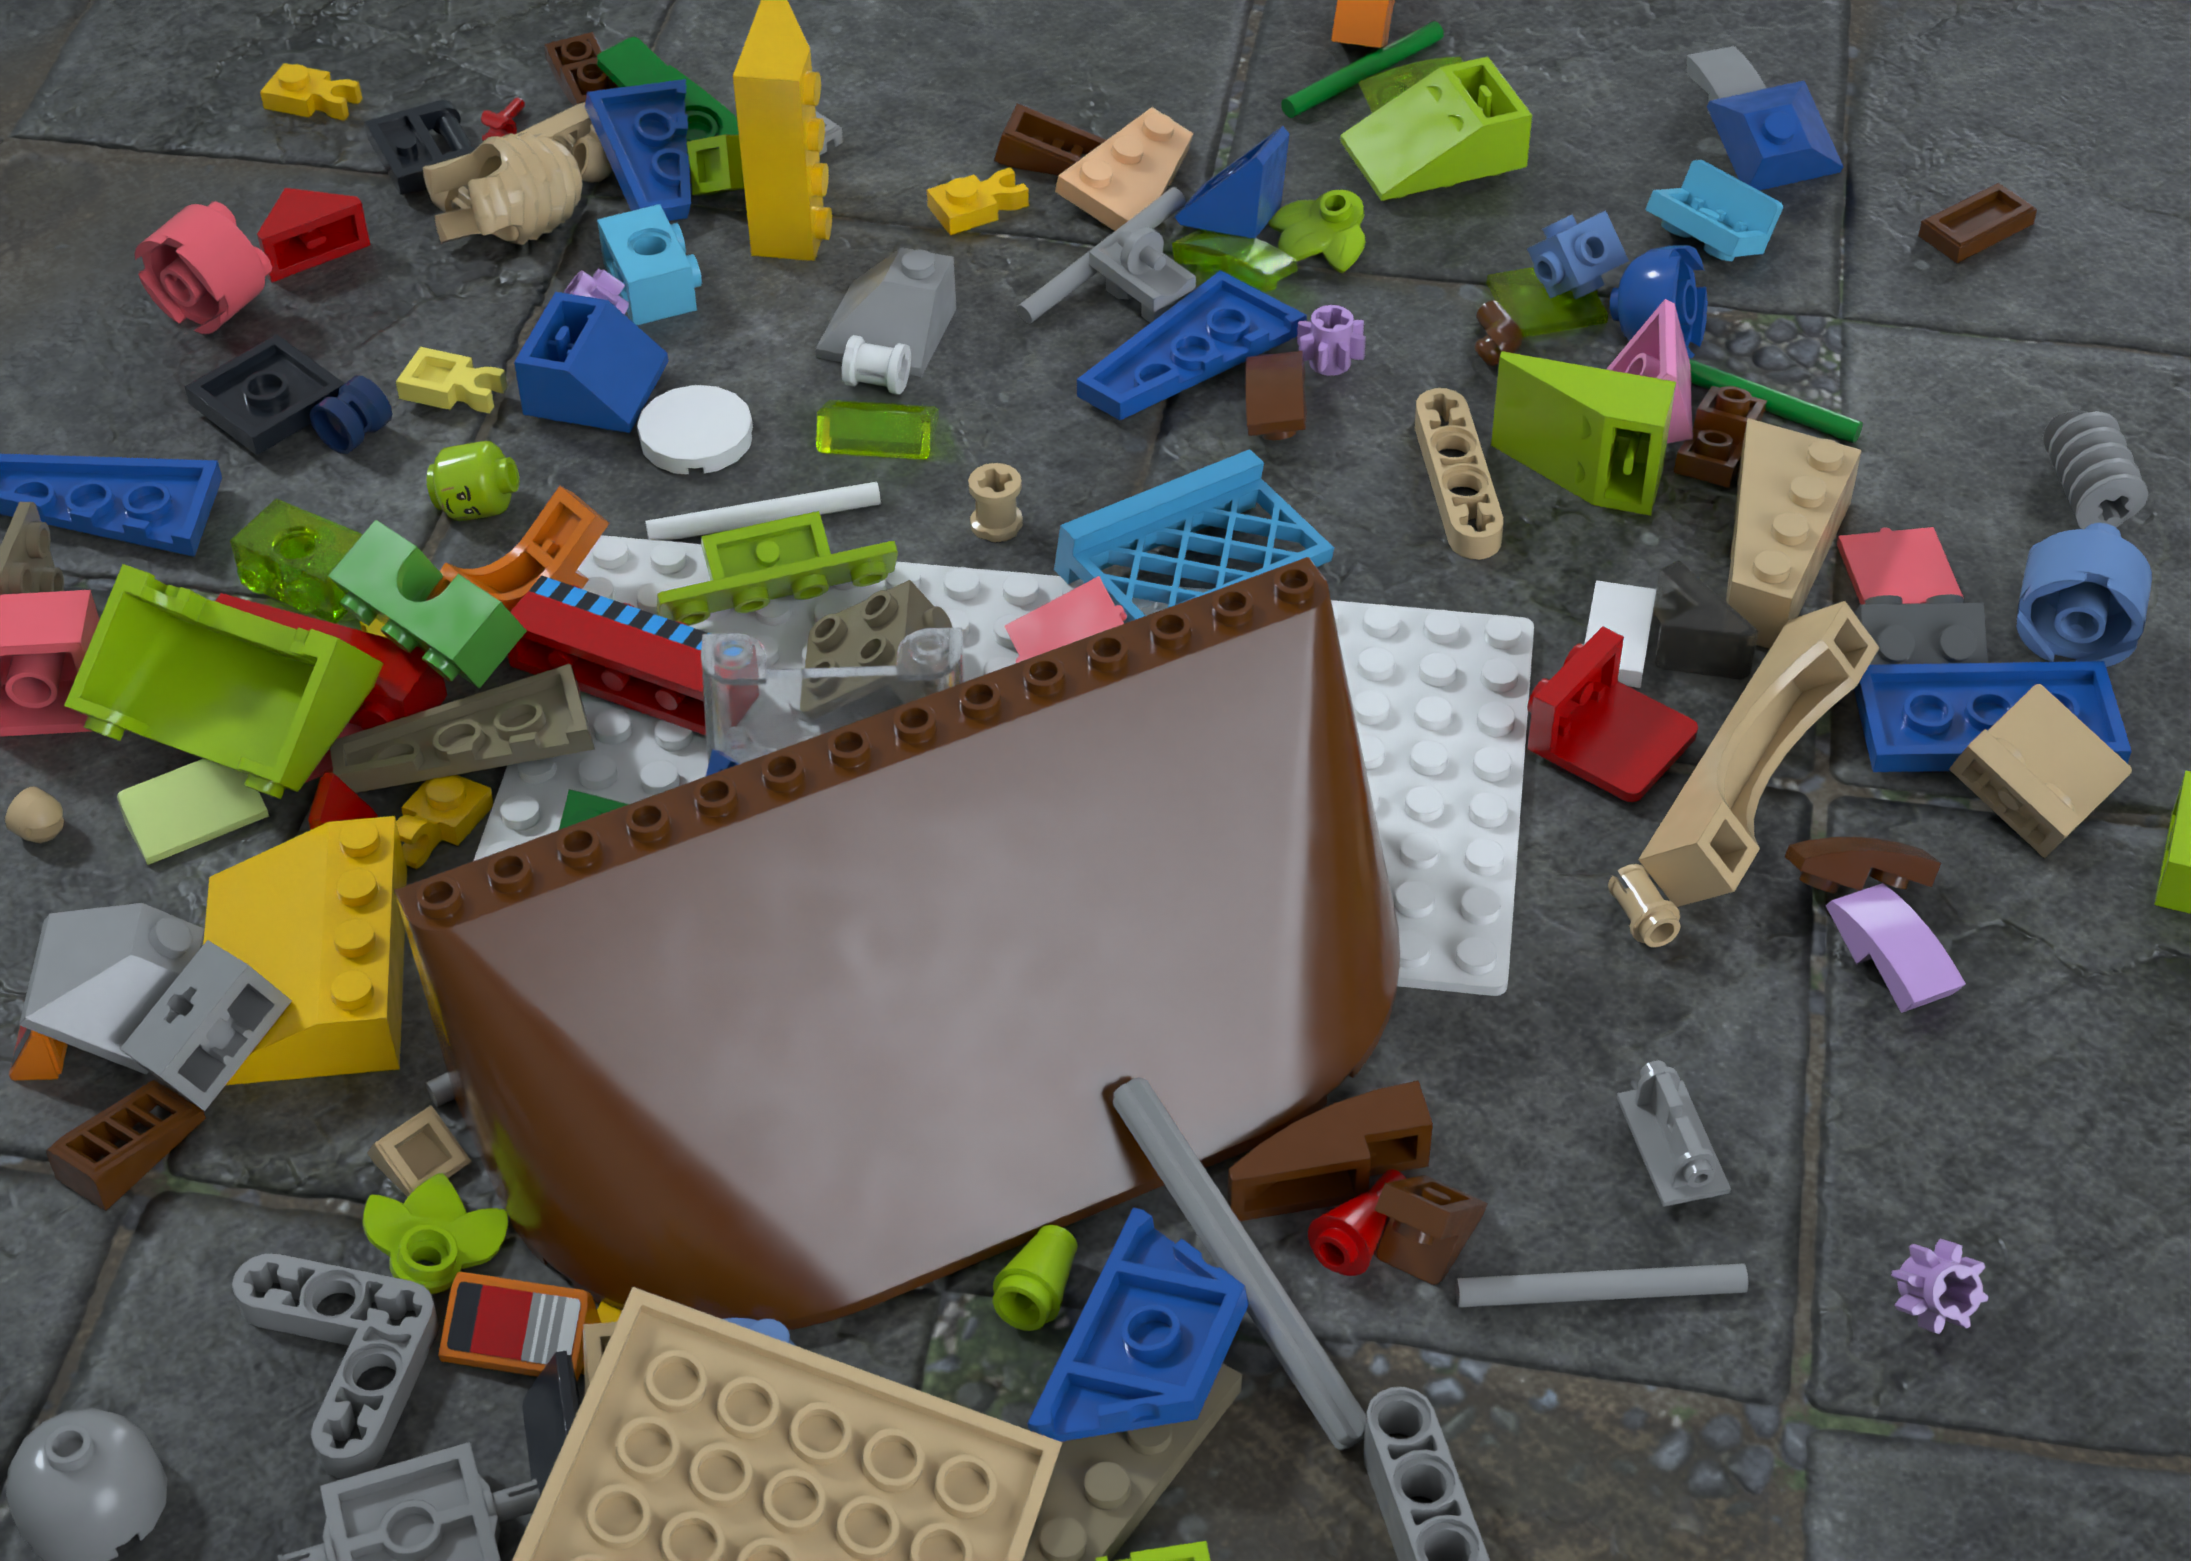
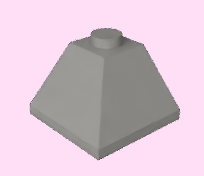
[815,247,956,377]
[19,903,204,1075]

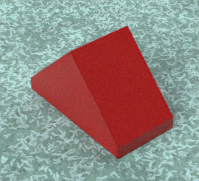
[257,188,371,283]

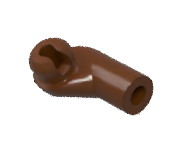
[1474,300,1523,367]

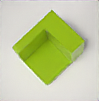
[687,134,744,195]

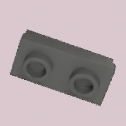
[1854,594,1988,665]

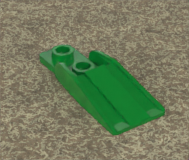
[597,37,739,176]

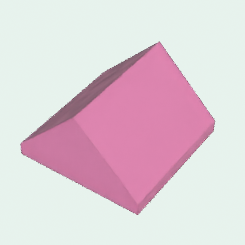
[1606,299,1693,443]

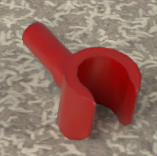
[481,98,525,141]

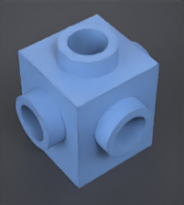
[1527,211,1629,299]

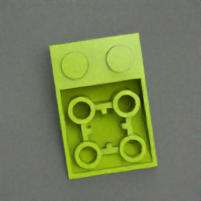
[1340,57,1532,201]
[1491,351,1676,516]

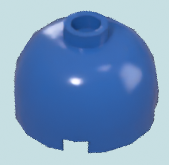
[1610,245,1707,359]

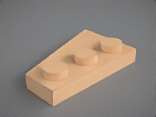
[1055,107,1193,231]

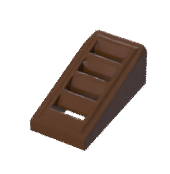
[993,103,1106,176]
[46,1080,206,1211]

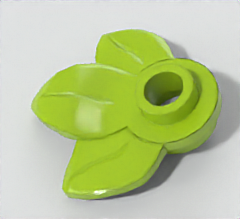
[1269,190,1366,273]
[362,1173,508,1294]

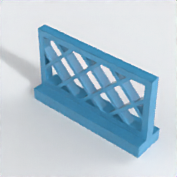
[1054,449,1334,624]

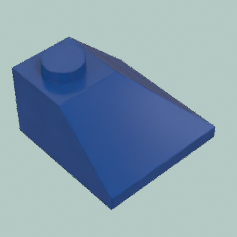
[1707,80,1844,191]

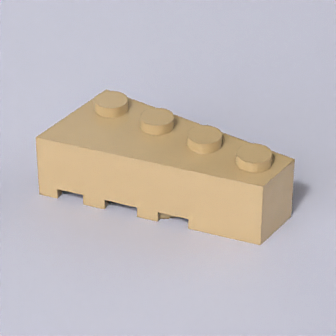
[1723,418,1862,649]

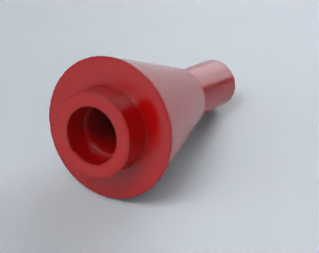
[1308,1169,1406,1276]

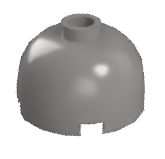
[6,1408,167,1561]

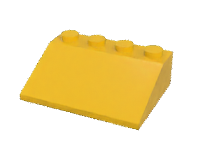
[733,0,832,261]
[203,816,407,1085]

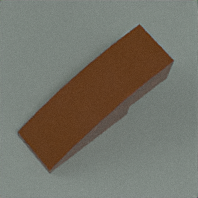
[1227,1080,1433,1221]

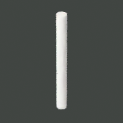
[645,482,881,541]

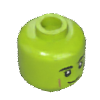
[426,441,519,521]

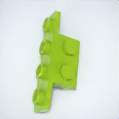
[657,511,898,626]

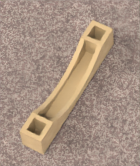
[1638,601,1879,907]

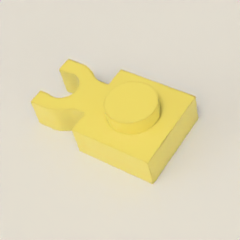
[396,347,508,414]

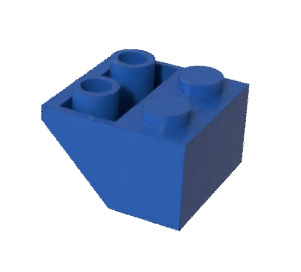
[514,292,669,433]

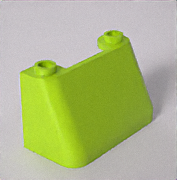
[64,564,383,799]

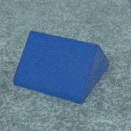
[1175,126,1289,239]

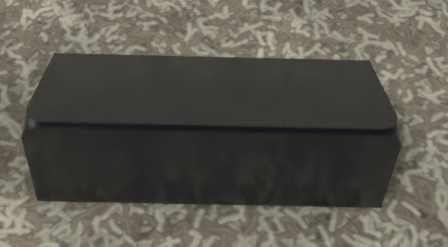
[522,1350,581,1496]

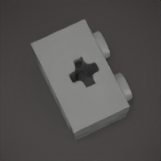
[120,940,292,1111]

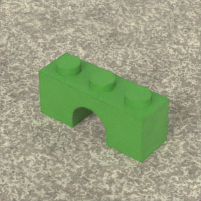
[328,520,527,689]

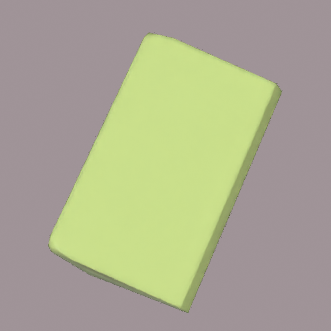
[117,758,269,865]

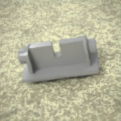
[1617,1061,1731,1207]

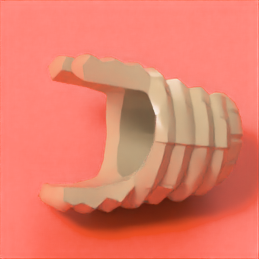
[423,132,583,245]

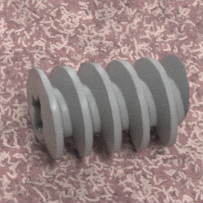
[2043,410,2149,529]

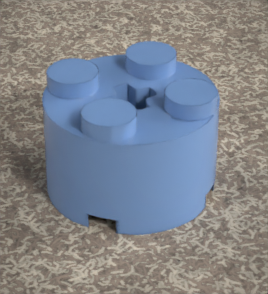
[2016,523,2152,667]

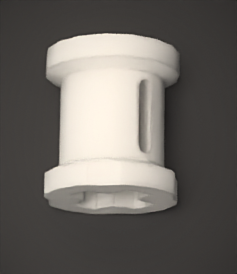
[841,335,911,395]

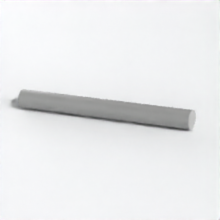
[1017,187,1186,324]
[1455,1263,1748,1307]

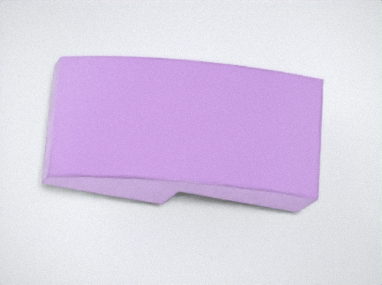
[1826,883,1966,1013]

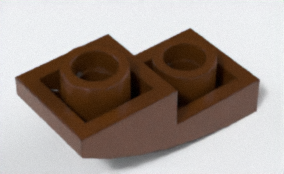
[544,32,619,106]
[1246,351,1307,440]
[1673,386,1767,488]
[1784,837,1941,894]

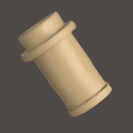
[1608,864,1680,947]

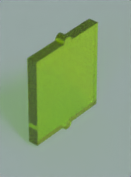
[1486,267,1608,338]

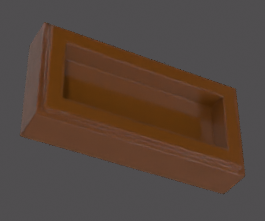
[1918,183,2037,263]

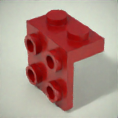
[1527,626,1698,802]

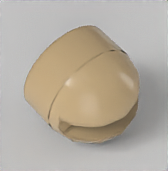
[571,137,613,182]
[5,787,64,843]

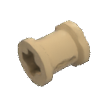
[968,463,1023,542]

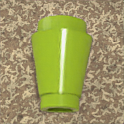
[993,1225,1078,1331]

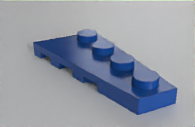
[1077,270,1307,420]
[0,454,222,557]

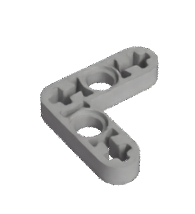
[232,1254,439,1479]

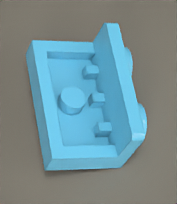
[1645,160,1783,261]

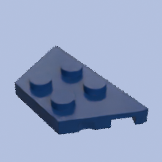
[1027,1208,1249,1442]

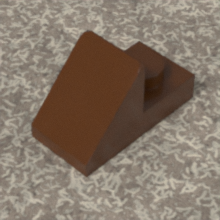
[1375,1175,1488,1285]

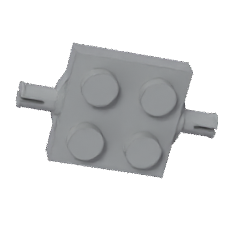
[278,1442,540,1561]

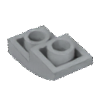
[1686,46,1767,116]

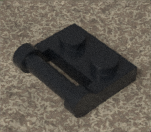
[364,100,476,195]

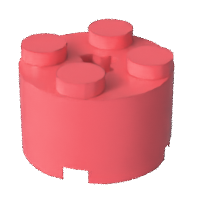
[135,201,272,334]

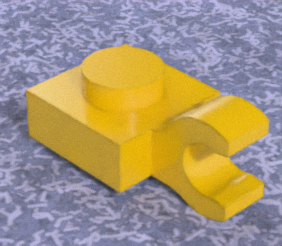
[396,775,493,869]

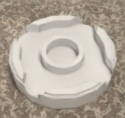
[637,385,753,474]

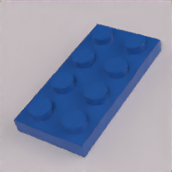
[1854,661,2131,772]

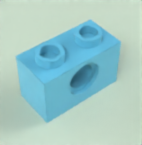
[597,204,702,325]

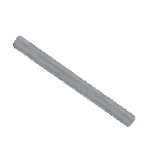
[1113,1077,1366,1450]

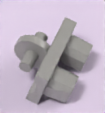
[1089,226,1196,323]

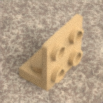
[1949,684,2132,858]

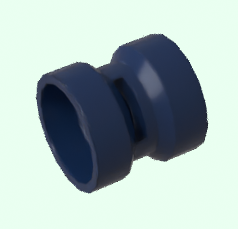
[310,375,393,454]

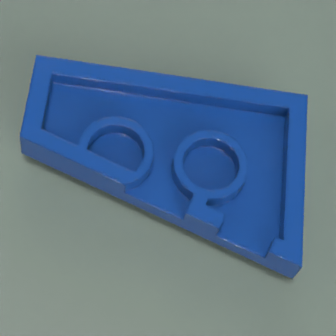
[584,79,691,221]

